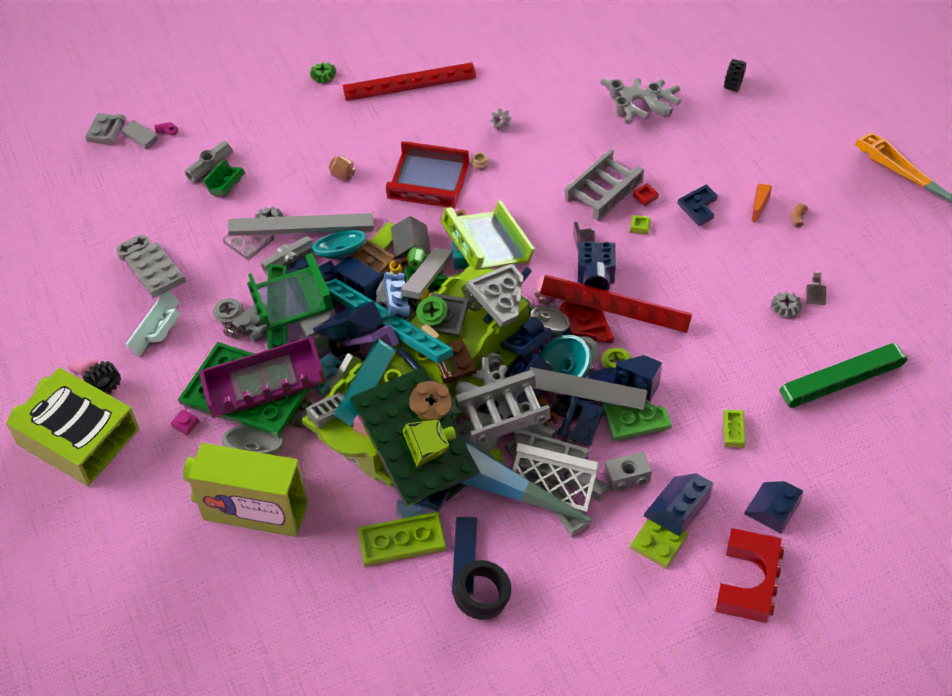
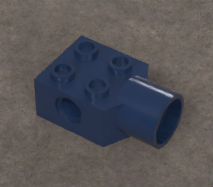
[578,241,616,291]

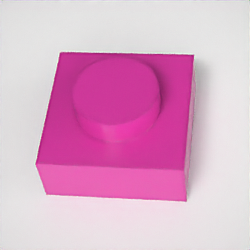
[171,409,200,435]

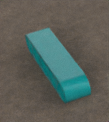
[334,339,396,427]

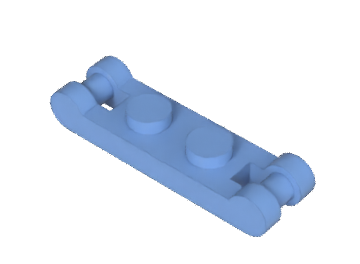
[384,272,410,317]

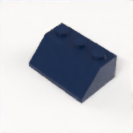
[312,301,384,341]
[643,473,714,537]

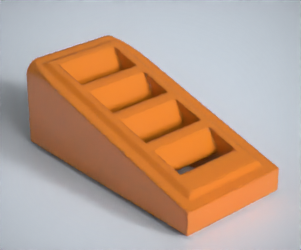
[752,183,772,222]

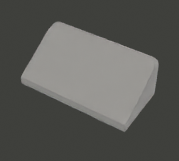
[565,470,610,502]

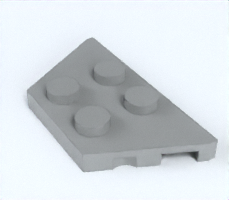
[514,429,589,481]

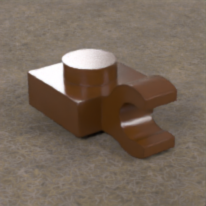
[536,395,558,426]

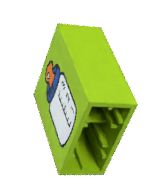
[183,442,308,537]

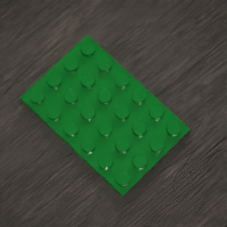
[178,342,311,437]

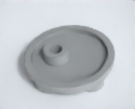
[530,306,570,337]

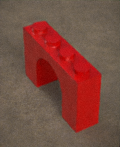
[715,528,785,623]

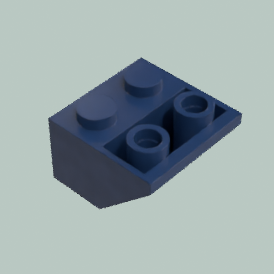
[615,355,662,402]

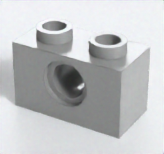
[604,451,652,492]

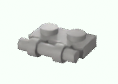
[232,304,267,342]

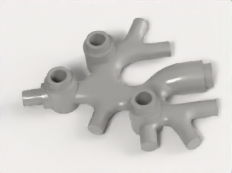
[600,78,681,124]
[455,357,544,433]

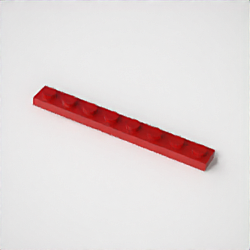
[342,62,476,101]
[540,274,692,333]

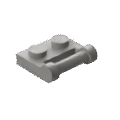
[85,113,126,145]

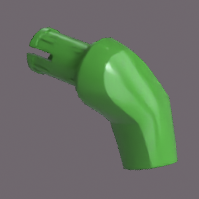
[407,247,429,270]

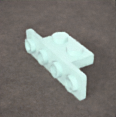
[126,291,181,356]

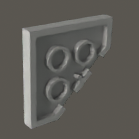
[466,264,524,327]

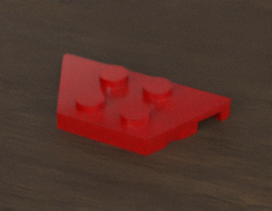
[560,301,614,344]

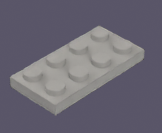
[124,242,186,298]

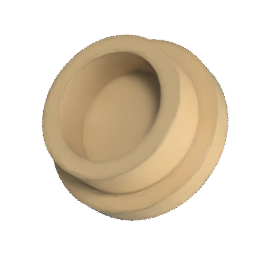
[471,152,489,169]

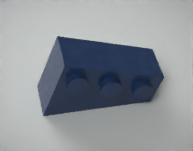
[333,256,384,302]

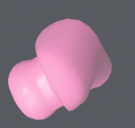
[68,358,98,375]

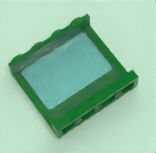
[247,253,334,331]

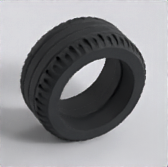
[453,560,511,620]

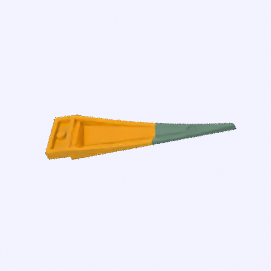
[855,132,952,203]

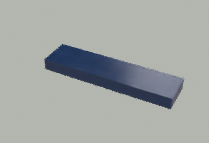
[452,517,477,595]

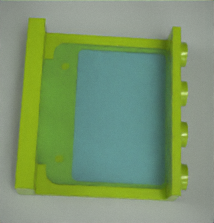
[441,200,535,270]

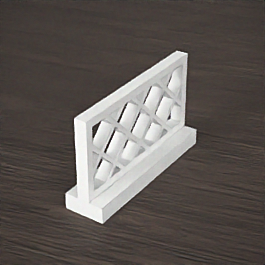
[513,443,600,512]

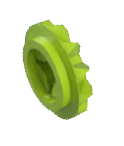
[601,348,632,375]

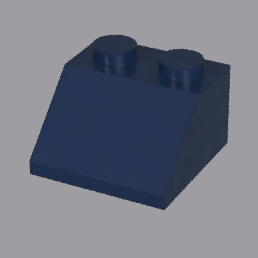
[744,481,803,533]

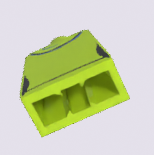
[403,420,456,467]

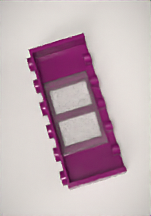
[199,336,326,418]

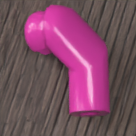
[154,122,178,135]

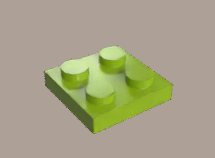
[630,519,688,569]

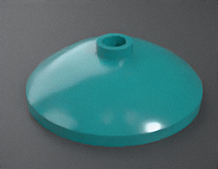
[312,230,366,260]
[540,335,591,378]

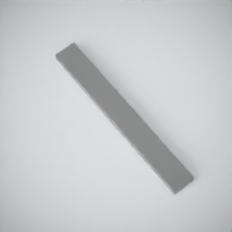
[228,213,374,236]

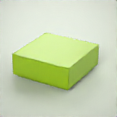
[630,215,651,235]

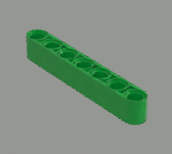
[779,343,908,408]

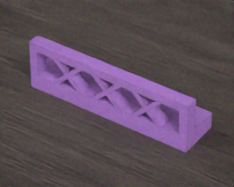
[343,325,399,351]

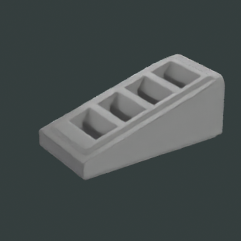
[306,392,344,429]

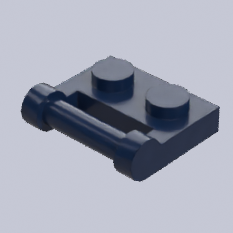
[557,396,605,446]

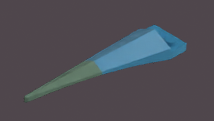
[461,438,591,522]

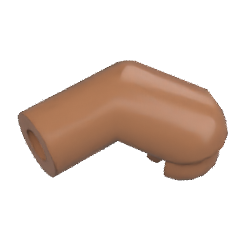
[791,203,808,228]

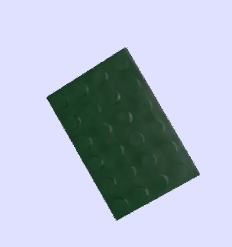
[350,367,480,507]

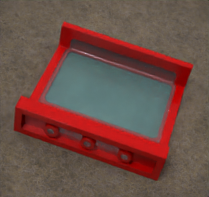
[386,141,470,209]

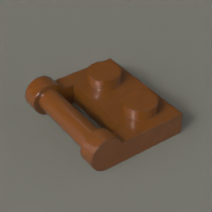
[437,338,477,384]

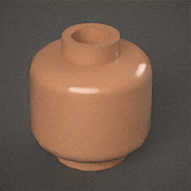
[328,155,356,181]

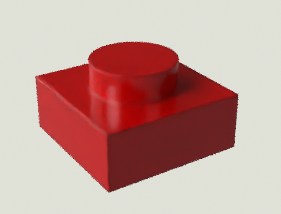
[633,183,659,206]

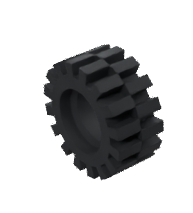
[724,59,747,92]
[82,361,121,394]

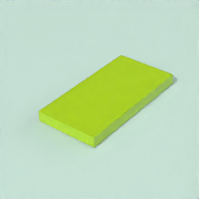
[357,512,447,567]

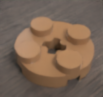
[410,381,452,421]

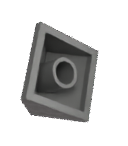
[391,216,431,259]

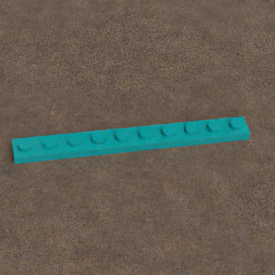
[325,278,453,363]

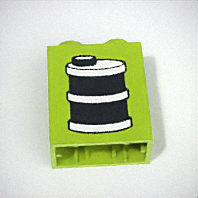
[6,367,140,487]

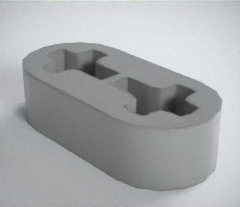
[116,235,150,261]

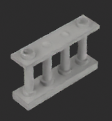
[565,149,644,221]
[456,370,550,445]

